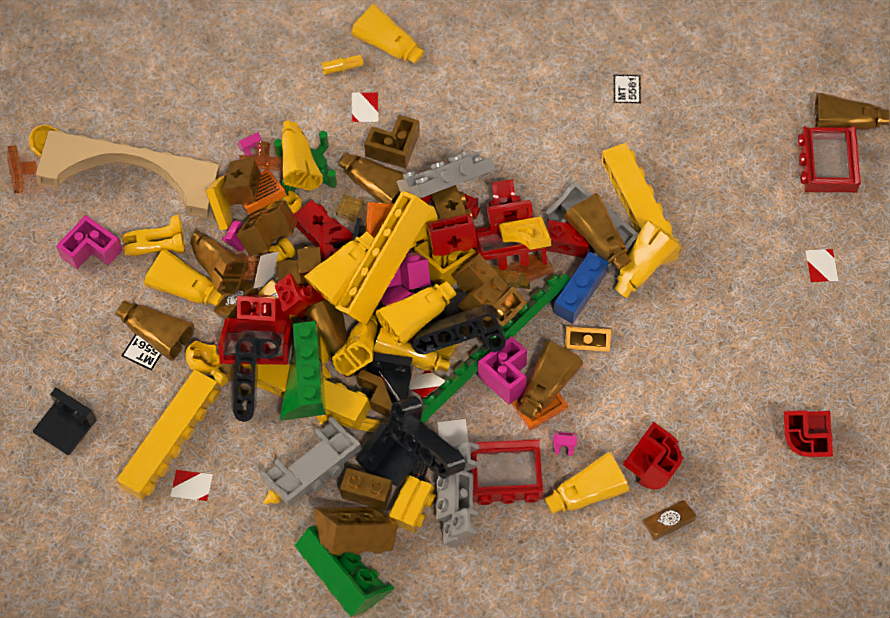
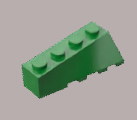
[280,321,326,421]
[294,525,395,618]

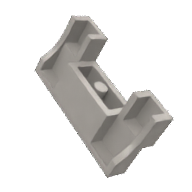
[396,150,496,198]
[545,181,639,273]
[260,417,361,507]
[436,441,479,547]

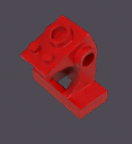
[487,179,533,231]
[274,273,327,319]

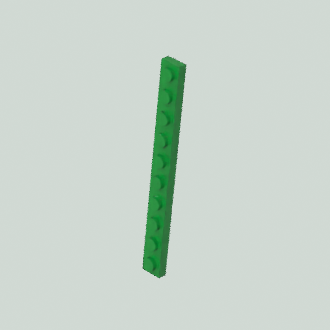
[421,273,570,424]

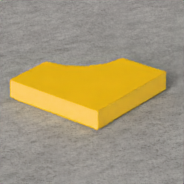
[206,175,233,230]
[499,216,551,250]

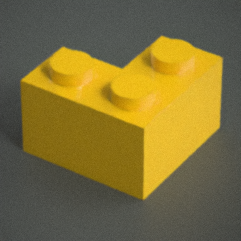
[414,240,477,286]

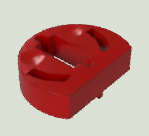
[319,223,353,262]

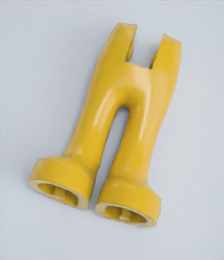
[122,214,186,257]

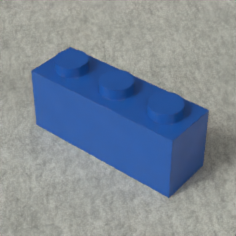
[554,252,608,324]

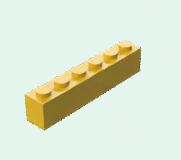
[601,143,681,265]
[335,191,433,325]
[241,364,371,431]
[116,369,220,501]

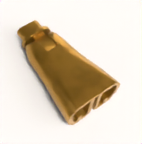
[815,92,890,130]
[339,153,405,204]
[564,193,632,270]
[190,231,247,296]
[116,301,194,361]
[305,301,357,377]
[518,341,583,419]

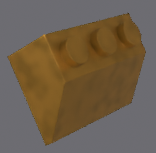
[314,507,399,555]

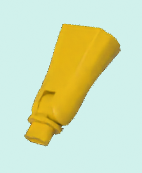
[351,4,424,64]
[282,121,323,191]
[614,220,681,298]
[304,231,375,307]
[144,249,224,307]
[376,281,456,347]
[332,315,378,376]
[373,327,451,373]
[544,452,629,514]

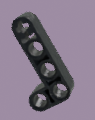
[413,304,506,355]
[233,330,282,422]
[388,396,466,478]

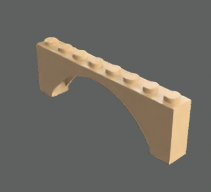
[36,130,219,219]

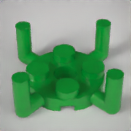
[274,131,337,195]

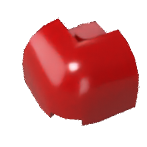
[784,410,833,458]
[622,422,684,490]

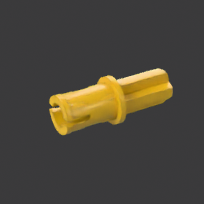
[321,55,364,76]

